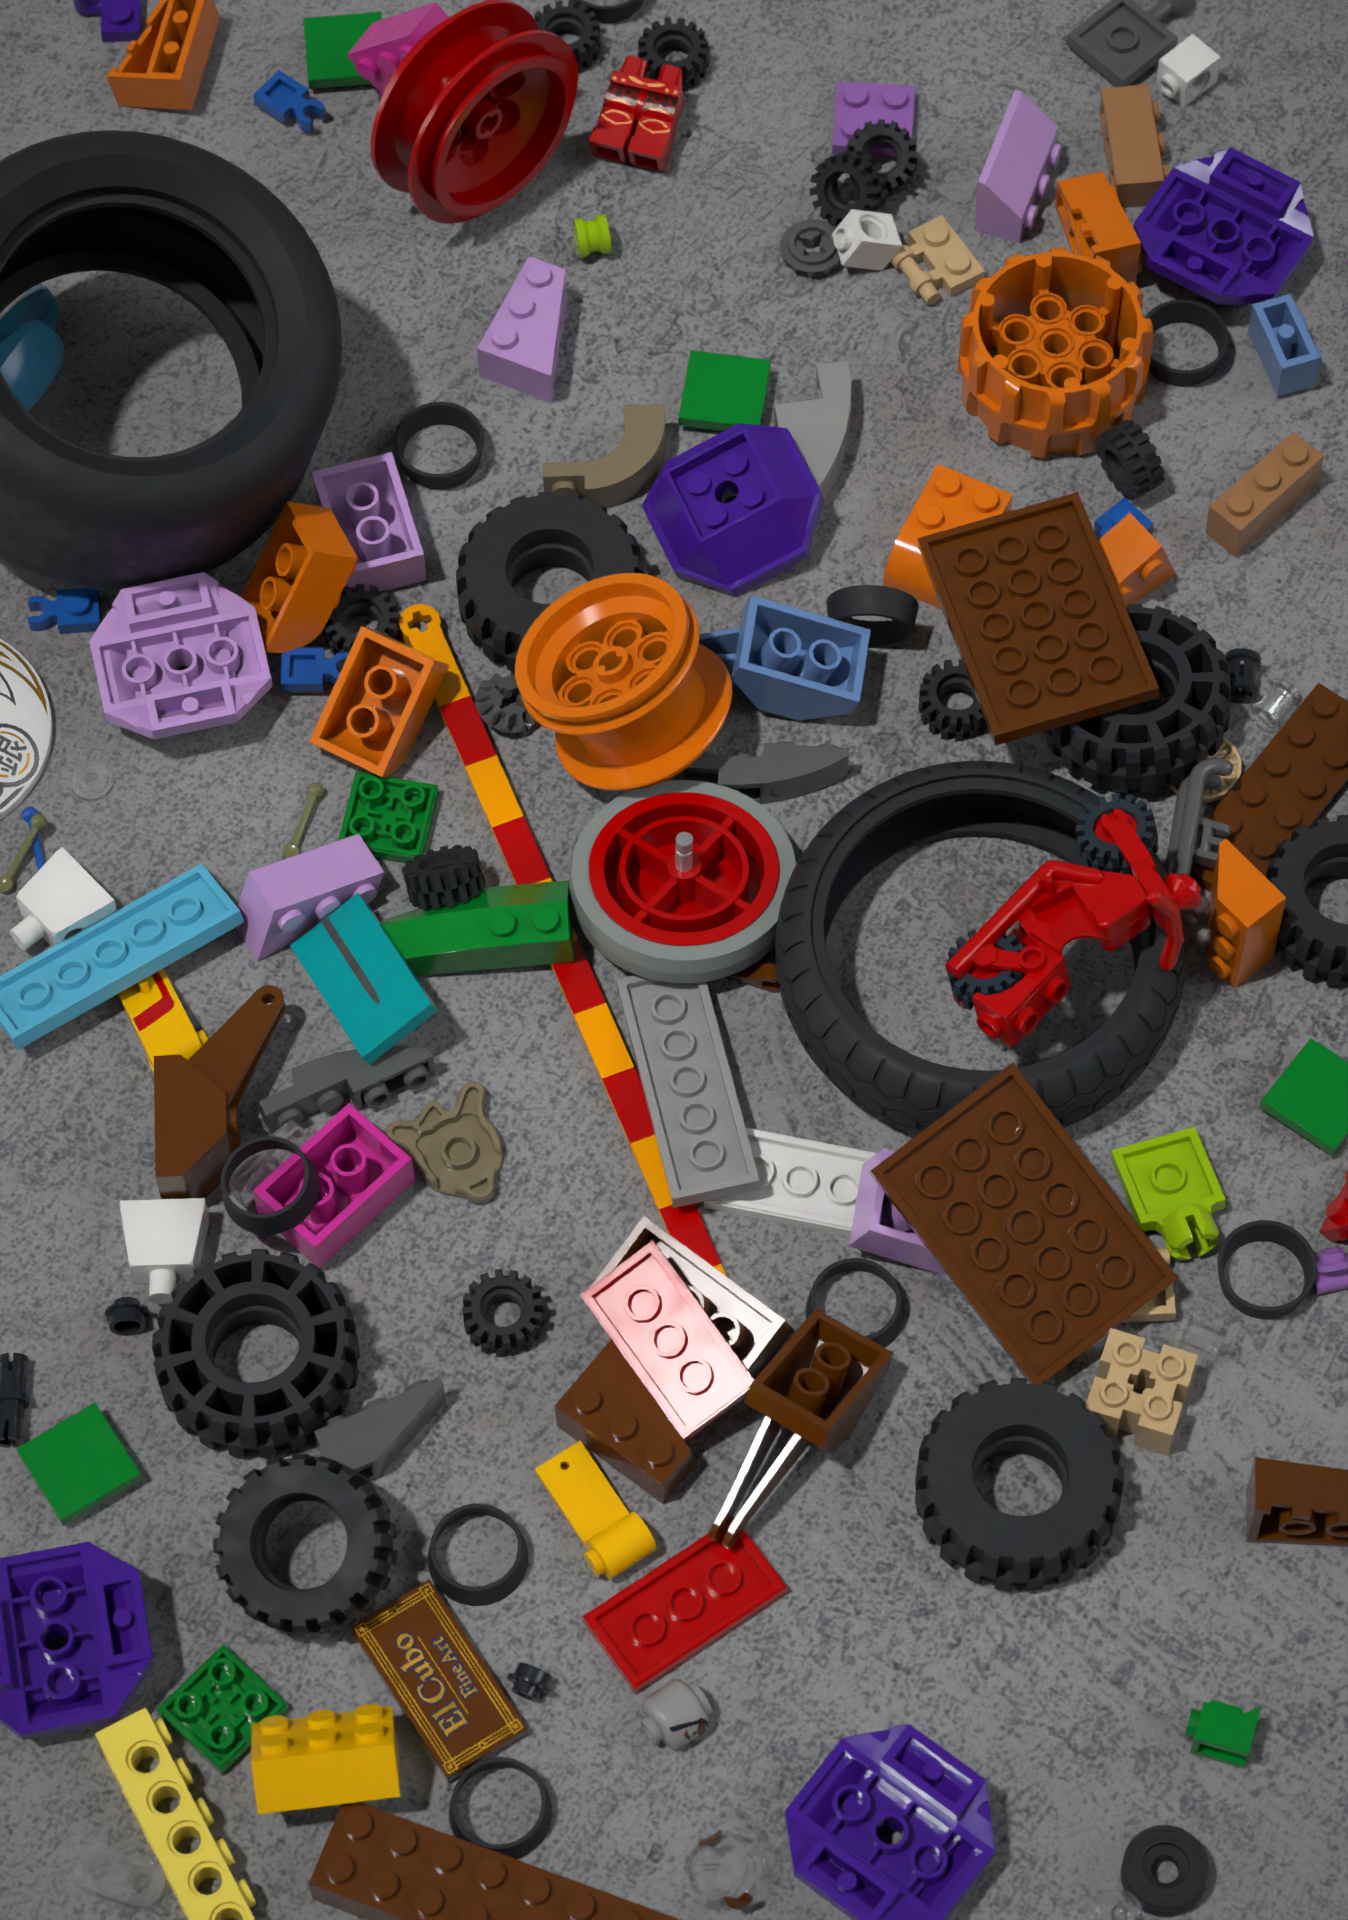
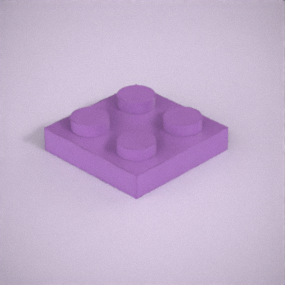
[832,81,916,158]

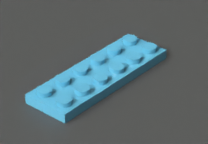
[0,863,244,1050]

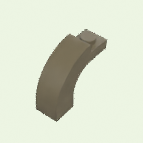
[543,404,666,509]

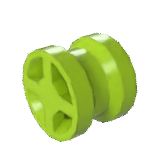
[573,214,612,258]

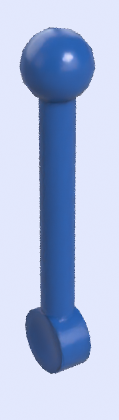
[22,806,45,874]

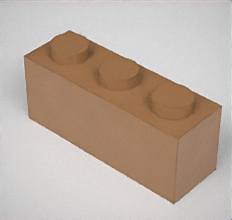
[1099,84,1170,208]
[1205,432,1324,557]

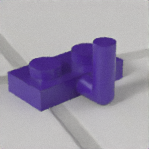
[74,0,142,42]

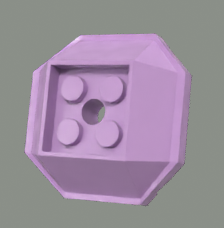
[89,572,272,740]

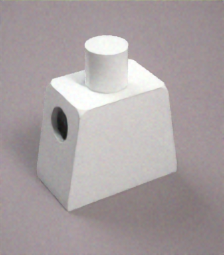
[9,847,117,951]
[120,1198,209,1304]

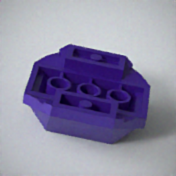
[1133,147,1314,309]
[642,423,825,597]
[0,1542,154,1740]
[785,1724,995,1920]

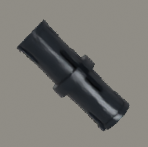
[0,1352,30,1448]

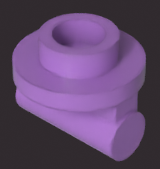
[1313,1247,1348,1295]

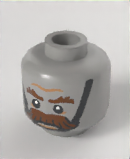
[640,1679,713,1750]

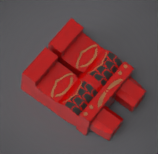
[588,55,685,173]

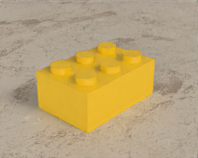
[251,1704,401,1814]

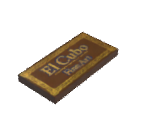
[350,1579,528,1783]

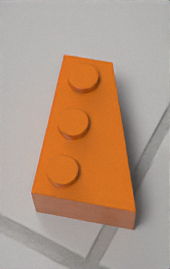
[106,0,220,110]

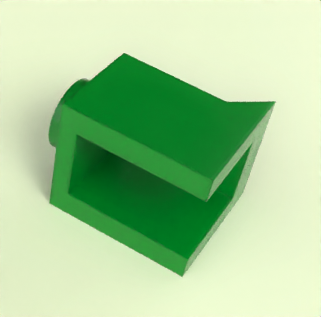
[1185,1699,1262,1769]

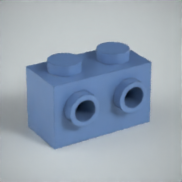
[1248,294,1322,396]

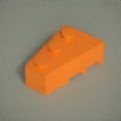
[1055,171,1142,284]
[1098,512,1176,608]

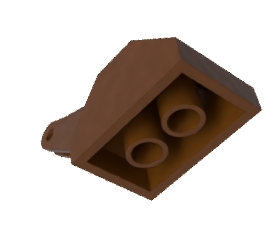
[154,985,286,1199]
[708,1308,893,1549]

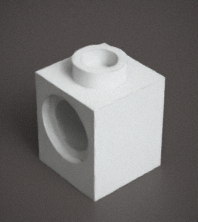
[1156,34,1221,107]
[832,209,902,271]

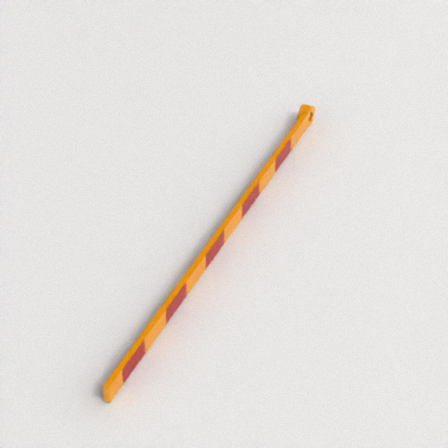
[399,604,727,1277]

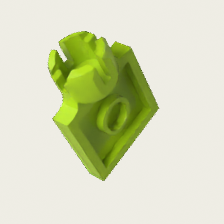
[1110,1126,1226,1260]

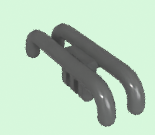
[1165,757,1233,926]

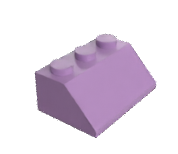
[974,90,1062,243]

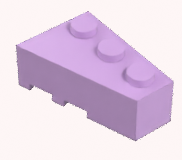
[477,256,567,403]
[236,834,384,962]

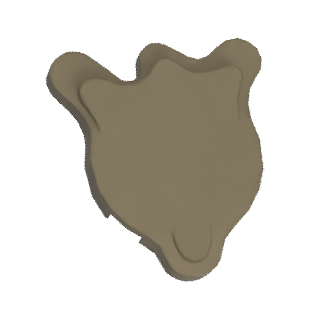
[385,1082,503,1204]

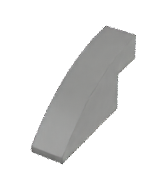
[774,360,851,499]

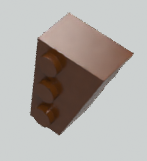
[555,1339,692,1504]

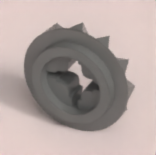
[780,219,841,278]
[475,672,536,733]

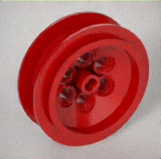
[370,0,578,224]

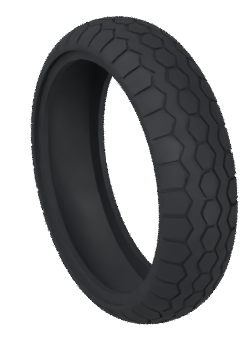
[775,761,1187,1134]

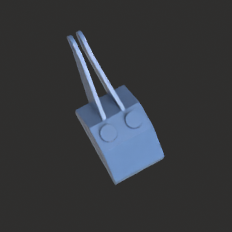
[699,595,871,721]

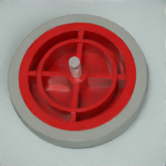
[569,780,796,983]

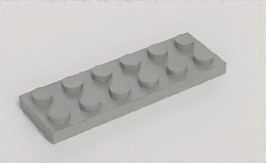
[616,975,760,1208]

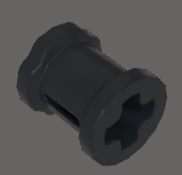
[1224,648,1262,704]

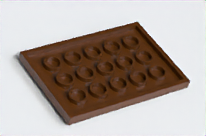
[917,492,1159,746]
[869,1062,1178,1386]

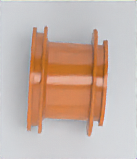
[515,573,732,791]

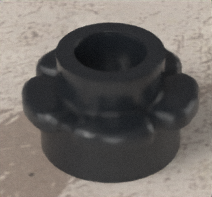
[105,1297,149,1336]
[507,1662,552,1702]

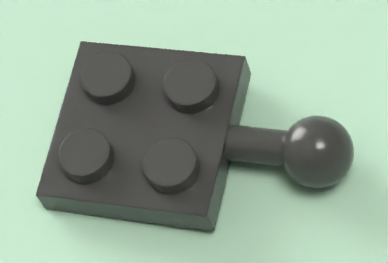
[1066,0,1192,87]

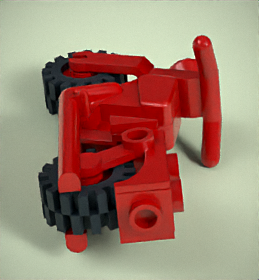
[945,793,1202,1048]

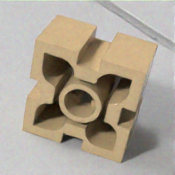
[1085,1328,1198,1456]

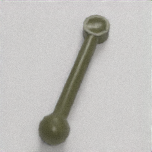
[282,782,324,859]
[0,814,47,894]

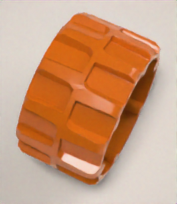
[958,247,1154,459]

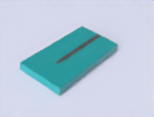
[290,893,438,1065]

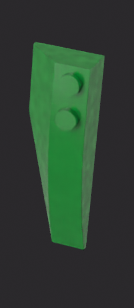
[379,880,575,976]

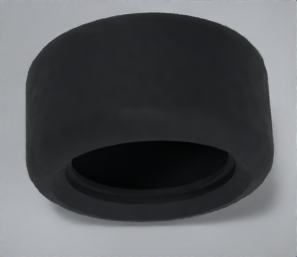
[0,130,342,591]

